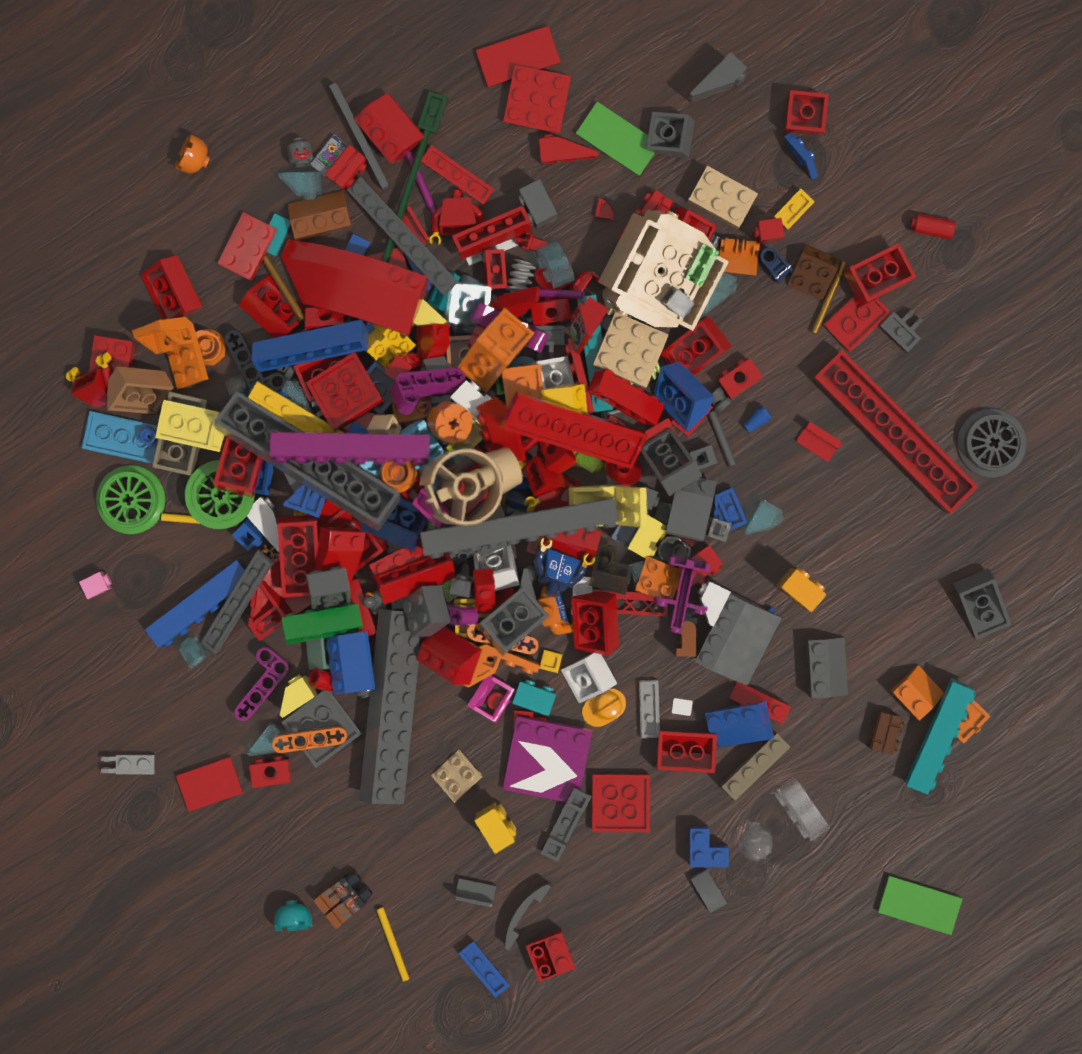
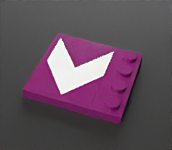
[503,715,593,802]

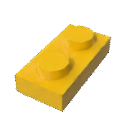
[774,189,815,230]

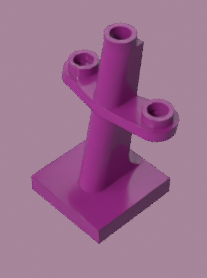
[654,554,710,634]

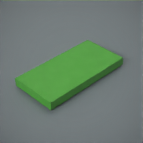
[576,102,655,177]
[877,875,963,935]

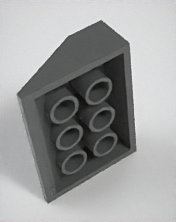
[695,591,782,685]

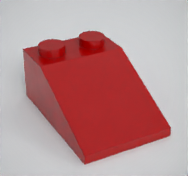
[661,316,732,376]
[315,527,366,585]

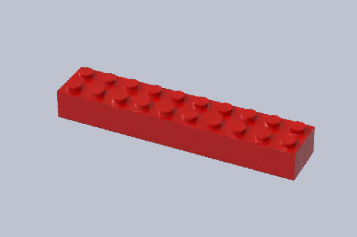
[812,350,978,514]

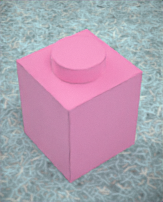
[79,572,112,599]

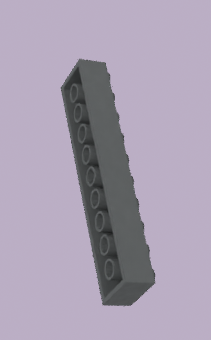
[214,391,400,531]
[420,497,620,559]
[359,609,421,804]

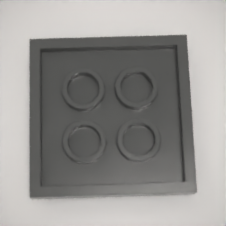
[281,691,362,768]

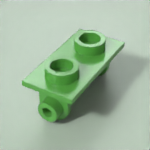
[685,243,719,287]

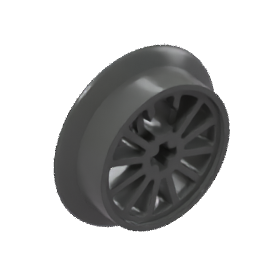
[957,408,1026,478]

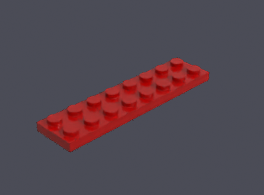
[500,391,648,469]

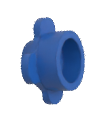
[138,425,157,448]

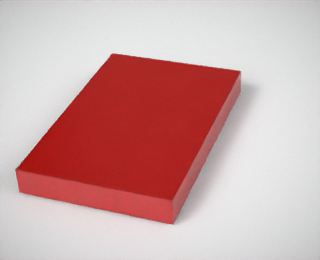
[823,295,891,353]
[176,757,244,812]

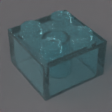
[444,282,491,325]

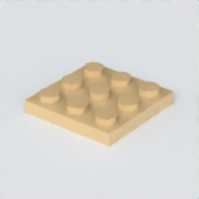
[593,312,668,389]

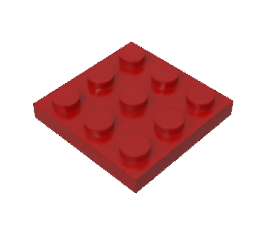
[503,65,571,134]
[306,352,384,432]
[592,774,650,832]

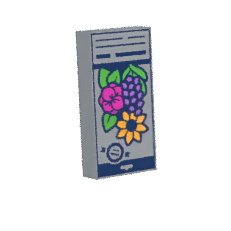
[310,134,347,177]

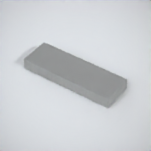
[639,680,660,738]

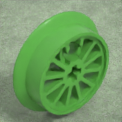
[185,460,255,529]
[96,465,165,534]

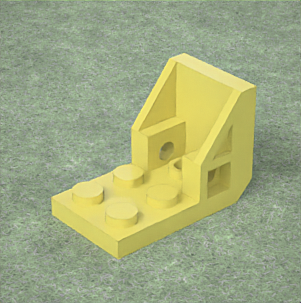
[155,400,226,452]
[569,485,647,528]

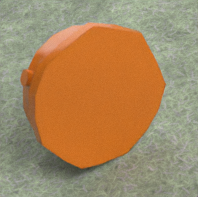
[196,329,226,366]
[379,462,417,493]

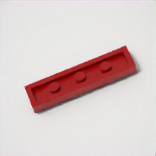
[421,145,494,206]

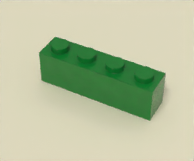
[282,603,363,645]

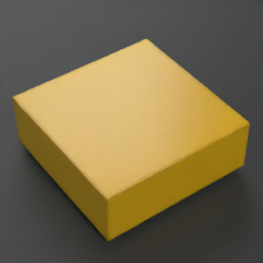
[539,650,562,673]

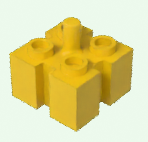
[364,324,415,369]

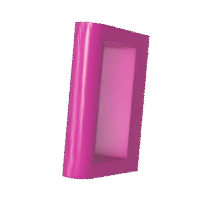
[412,488,452,528]
[467,675,516,723]

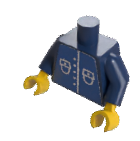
[533,537,595,597]

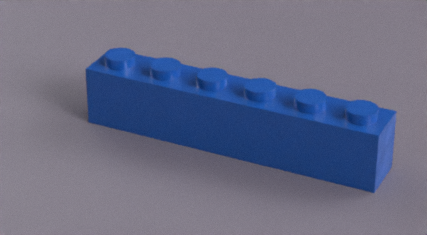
[252,320,368,372]
[145,560,246,648]

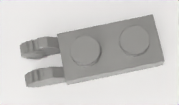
[101,754,155,774]

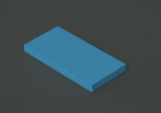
[82,411,159,464]

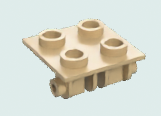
[431,750,482,803]

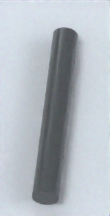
[708,411,736,467]

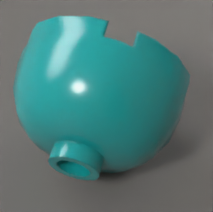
[274,900,313,931]

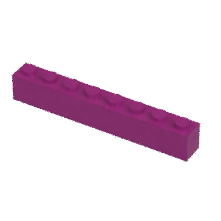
[270,432,429,466]

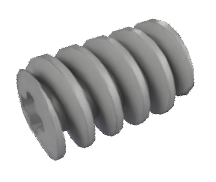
[505,259,536,294]

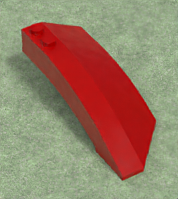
[281,239,429,336]
[248,509,390,641]

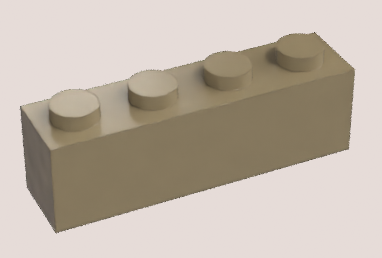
[720,731,790,801]

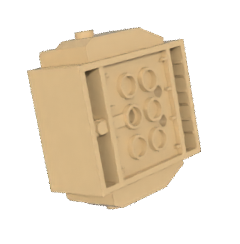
[598,209,729,331]

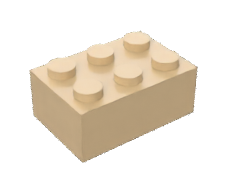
[687,166,758,230]

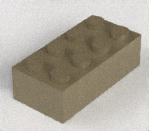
[152,392,210,476]

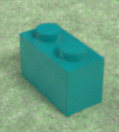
[512,679,556,716]

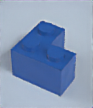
[689,826,729,867]

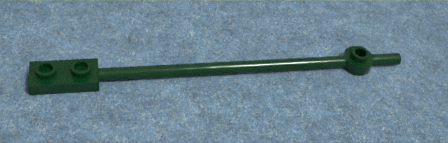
[381,91,448,263]

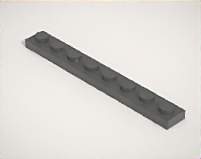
[347,177,458,295]

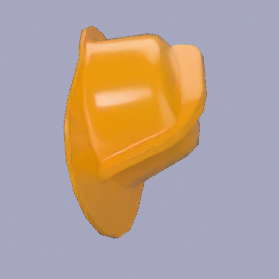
[582,689,626,727]

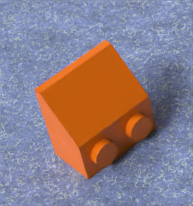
[890,665,944,721]

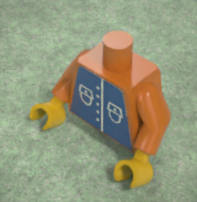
[537,585,574,635]

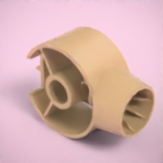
[420,447,522,525]

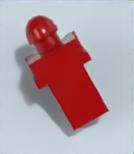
[514,232,548,254]

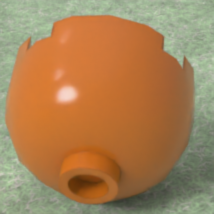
[175,133,210,174]

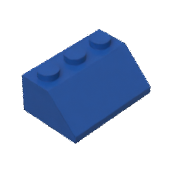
[653,362,714,431]
[326,632,375,695]
[705,701,774,748]

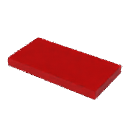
[476,26,561,88]

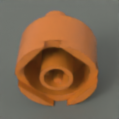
[427,401,472,443]

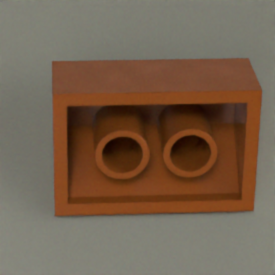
[288,190,353,241]

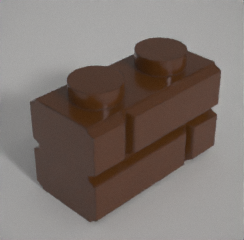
[868,711,904,755]

